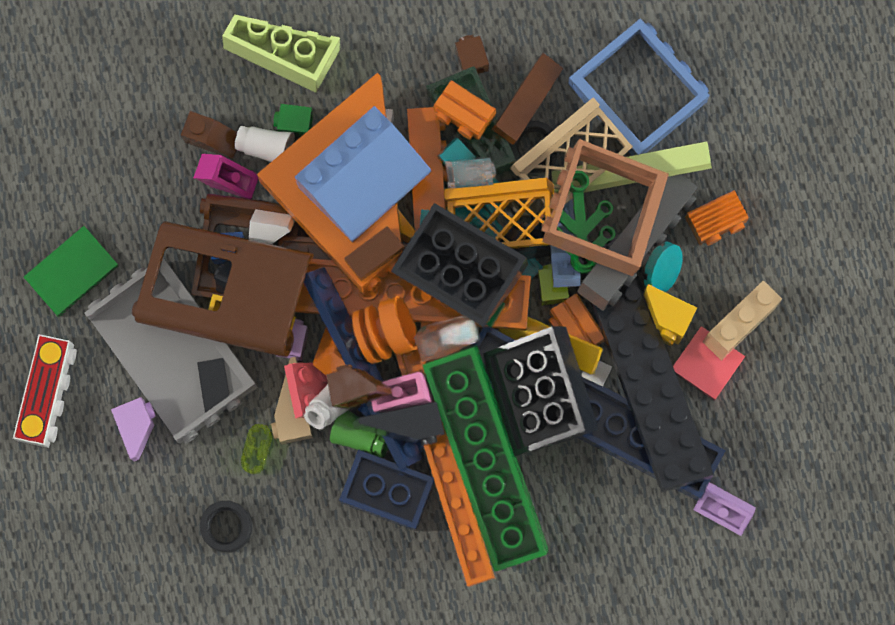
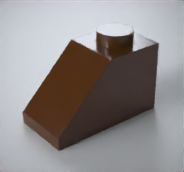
[181,111,237,159]
[326,365,392,409]

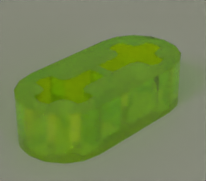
[241,424,272,475]

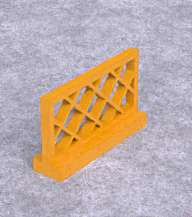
[444,177,554,249]

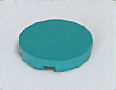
[644,242,683,293]

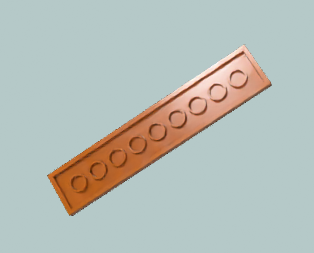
[295,259,531,331]

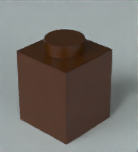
[455,35,489,78]

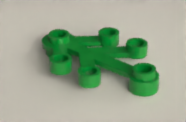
[544,170,616,274]

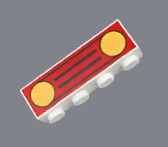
[13,334,77,448]

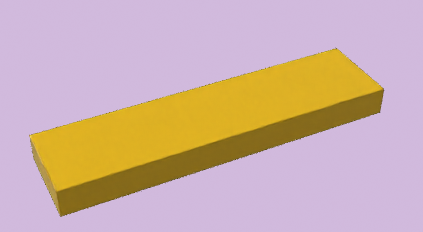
[498,317,603,375]

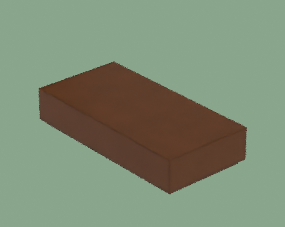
[344,226,405,281]

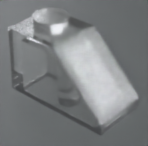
[414,316,480,362]

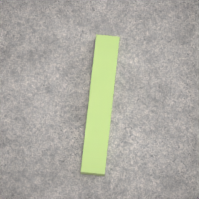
[551,142,712,196]

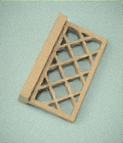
[510,97,633,210]

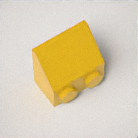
[644,284,697,346]

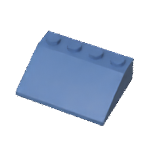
[295,106,431,243]

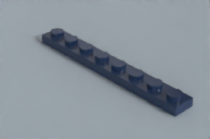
[304,267,423,470]

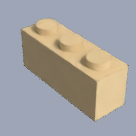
[703,280,782,361]

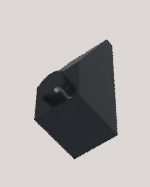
[353,402,444,446]

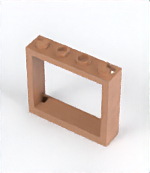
[541,139,669,276]

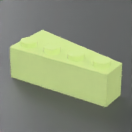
[222,15,340,93]

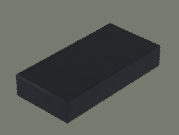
[197,358,229,413]

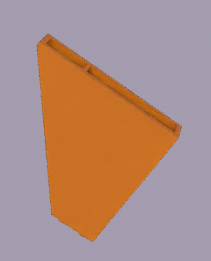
[257,73,403,295]

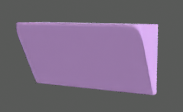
[693,482,756,536]

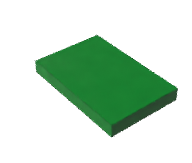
[24,226,119,317]

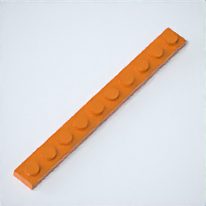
[395,322,495,587]

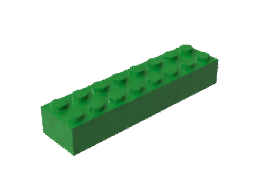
[422,345,549,572]

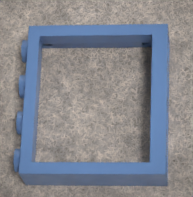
[568,19,710,156]

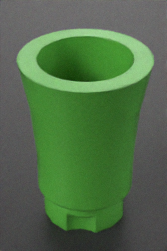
[330,410,389,458]

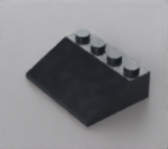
[391,203,528,327]
[483,326,599,456]

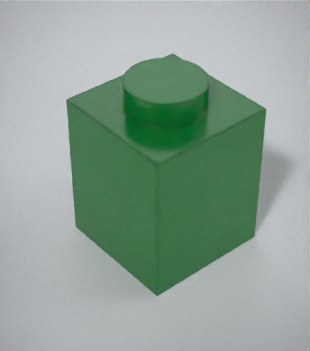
[273,104,314,138]

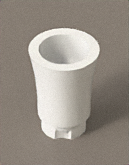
[235,126,295,162]
[304,384,351,429]

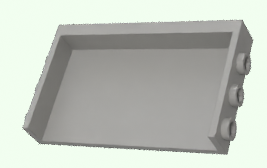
[84,258,258,444]

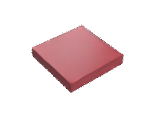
[673,326,745,401]

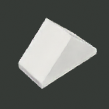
[249,209,295,244]

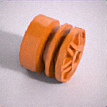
[352,296,418,364]

